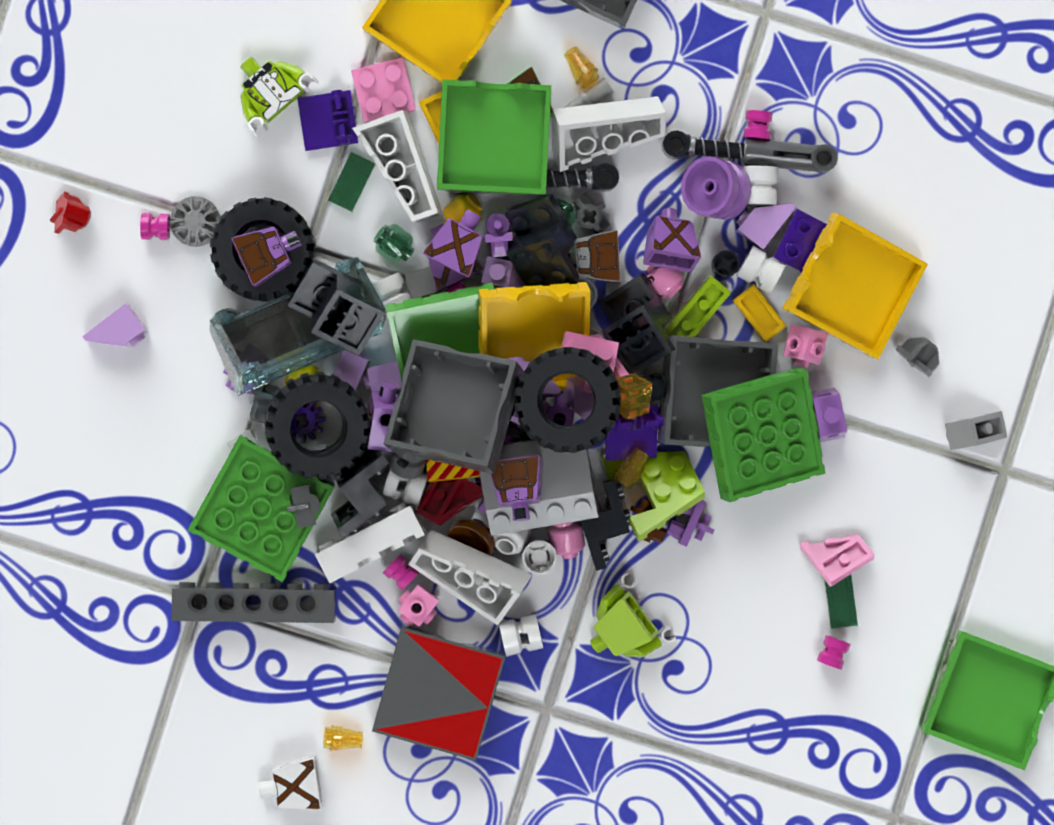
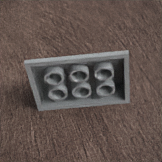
[480,439,599,536]

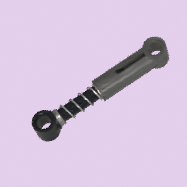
[662,130,838,173]
[448,163,619,195]

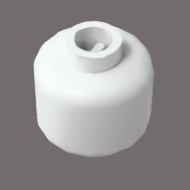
[493,529,531,555]

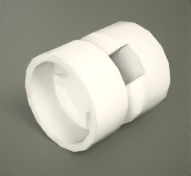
[743,166,778,206]
[736,245,786,294]
[368,272,412,321]
[382,469,427,506]
[522,539,557,575]
[499,614,543,656]

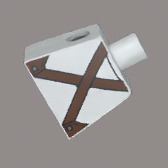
[258,755,323,810]

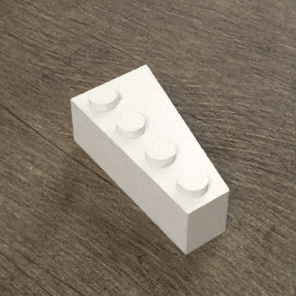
[553,96,666,172]
[352,110,443,223]
[315,502,427,583]
[408,530,532,625]

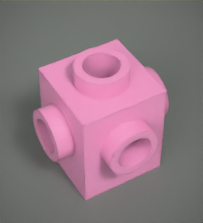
[783,324,828,368]
[398,583,440,627]

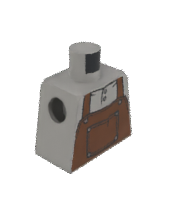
[568,230,621,283]

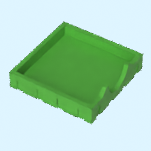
[437,80,551,196]
[386,283,494,381]
[701,367,826,502]
[187,435,335,582]
[921,630,1054,771]

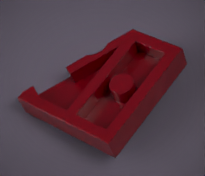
[415,478,483,526]

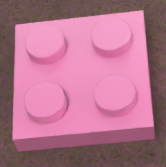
[351,57,416,124]

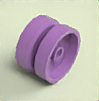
[681,156,752,220]

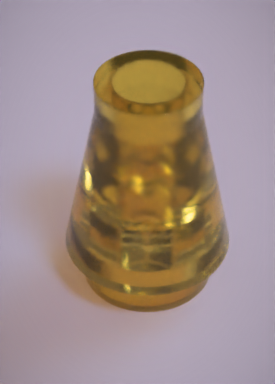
[564,47,600,88]
[613,448,649,489]
[323,724,363,751]

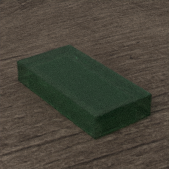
[328,152,376,213]
[824,574,858,629]

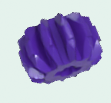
[291,401,326,443]

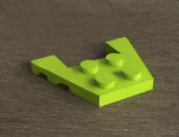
[600,451,705,542]

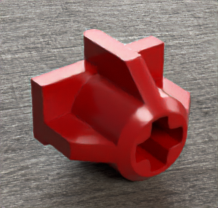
[50,191,91,234]

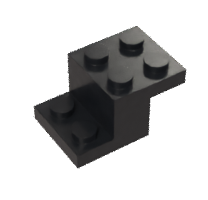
[504,193,580,286]
[287,258,385,356]
[598,272,676,376]
[331,447,389,537]
[581,479,631,571]

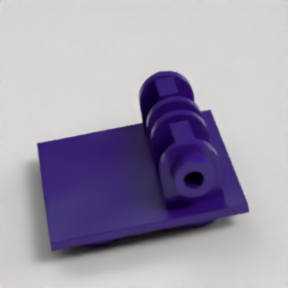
[297,90,359,151]
[773,209,827,273]
[605,404,664,461]

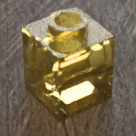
[616,373,652,419]

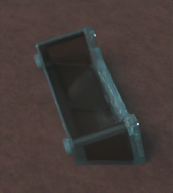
[210,257,386,396]

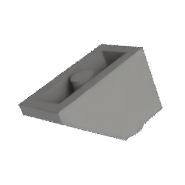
[945,411,1007,450]

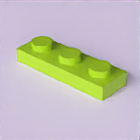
[664,275,731,337]

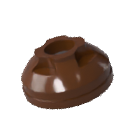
[448,518,495,556]

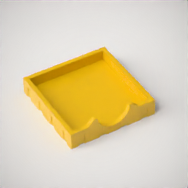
[362,0,512,83]
[782,213,928,360]
[478,282,591,391]

